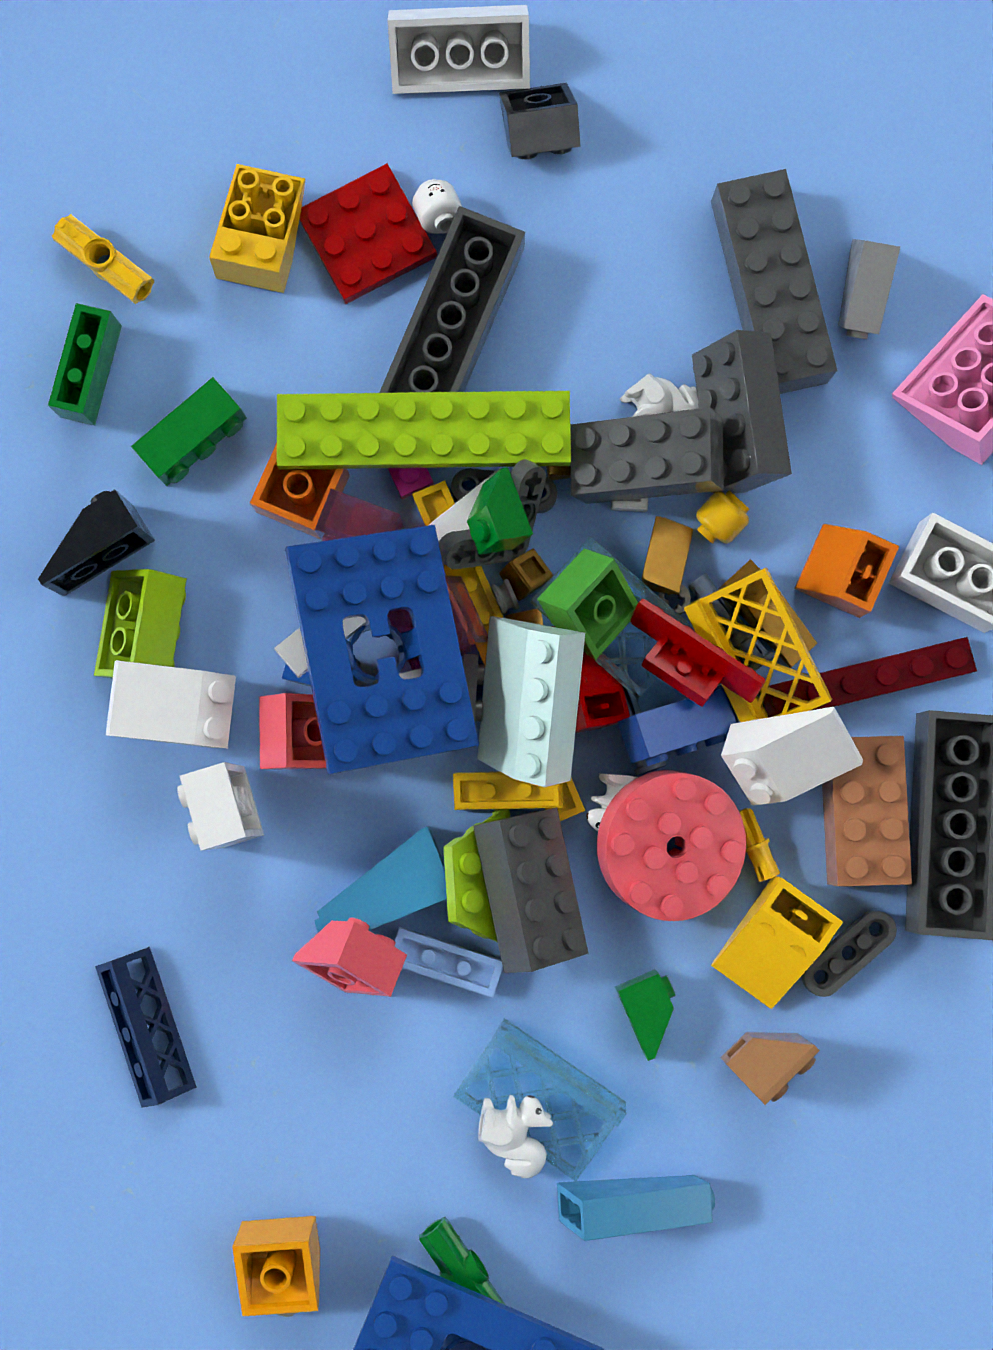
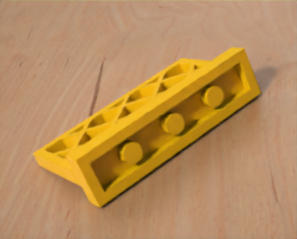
[684,567,832,722]

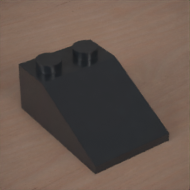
[38,489,155,596]

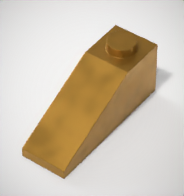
[718,559,818,668]

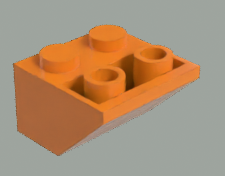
[794,524,899,618]

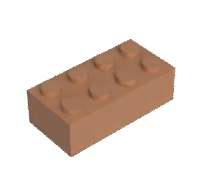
[822,736,912,886]

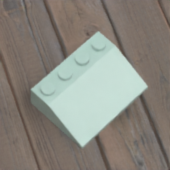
[477,616,585,787]

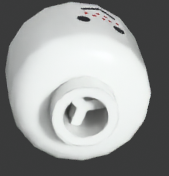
[412,179,462,234]

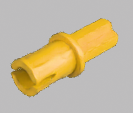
[739,808,780,882]

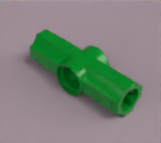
[419,1217,505,1305]

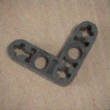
[439,459,546,569]

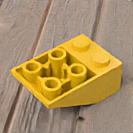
[209,164,306,293]
[711,876,843,1009]

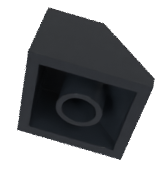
[499,82,581,159]

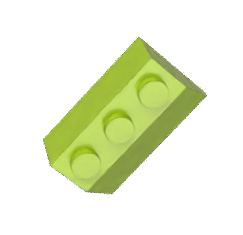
[94,569,187,679]

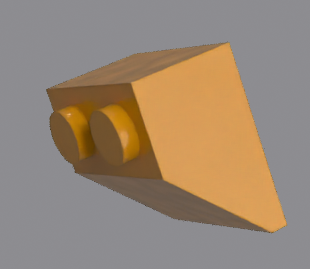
[232,1216,320,1316]

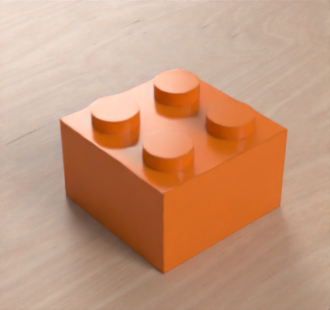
[250,443,350,540]

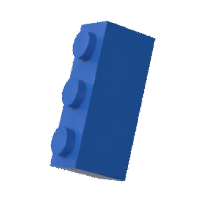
[617,688,737,766]

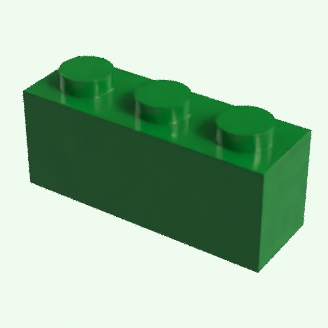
[48,303,122,426]
[131,377,247,486]

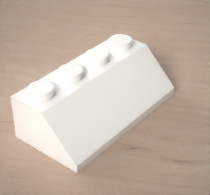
[387,5,530,94]

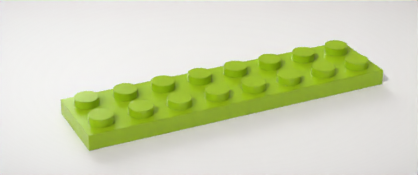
[277,391,571,469]

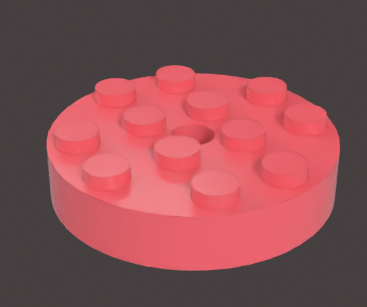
[597,770,746,921]

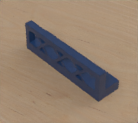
[95,947,196,1108]

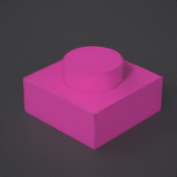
[387,468,434,500]

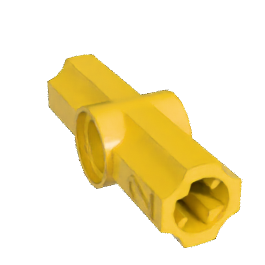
[52,214,155,304]

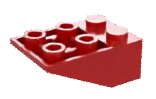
[551,626,630,733]

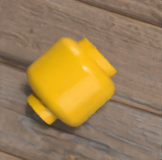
[696,490,750,544]

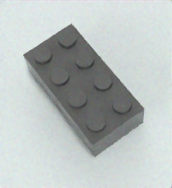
[692,330,792,493]
[570,407,724,504]
[473,808,589,973]

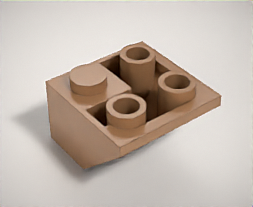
[720,1032,820,1105]

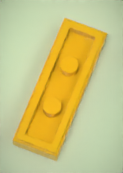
[453,771,564,810]

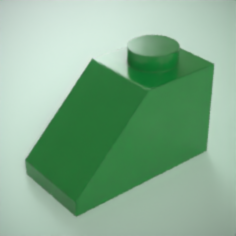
[467,467,533,555]
[615,969,676,1061]

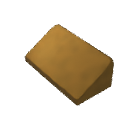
[642,516,693,595]

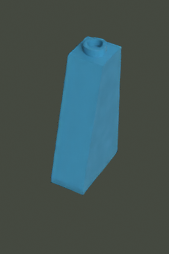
[315,826,447,932]
[557,1175,715,1241]

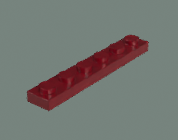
[758,637,977,717]

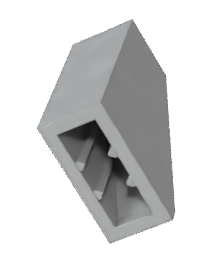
[838,239,900,339]

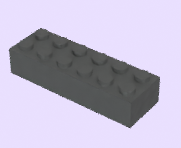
[711,169,837,394]
[379,206,525,393]
[905,710,993,940]

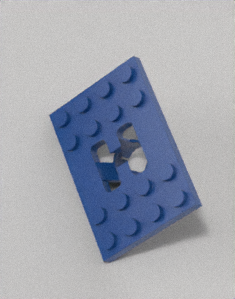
[285,525,479,775]
[353,1255,604,1350]

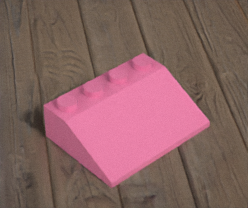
[892,294,993,465]

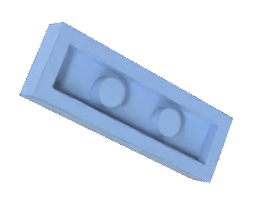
[394,927,503,998]

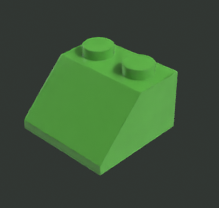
[537,548,638,660]

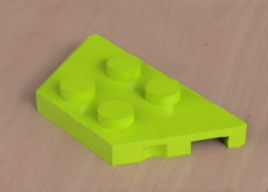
[443,809,510,943]

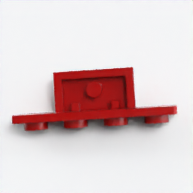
[630,598,766,707]

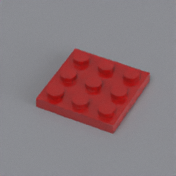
[299,163,437,305]

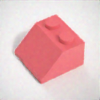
[259,693,327,770]
[292,918,407,997]

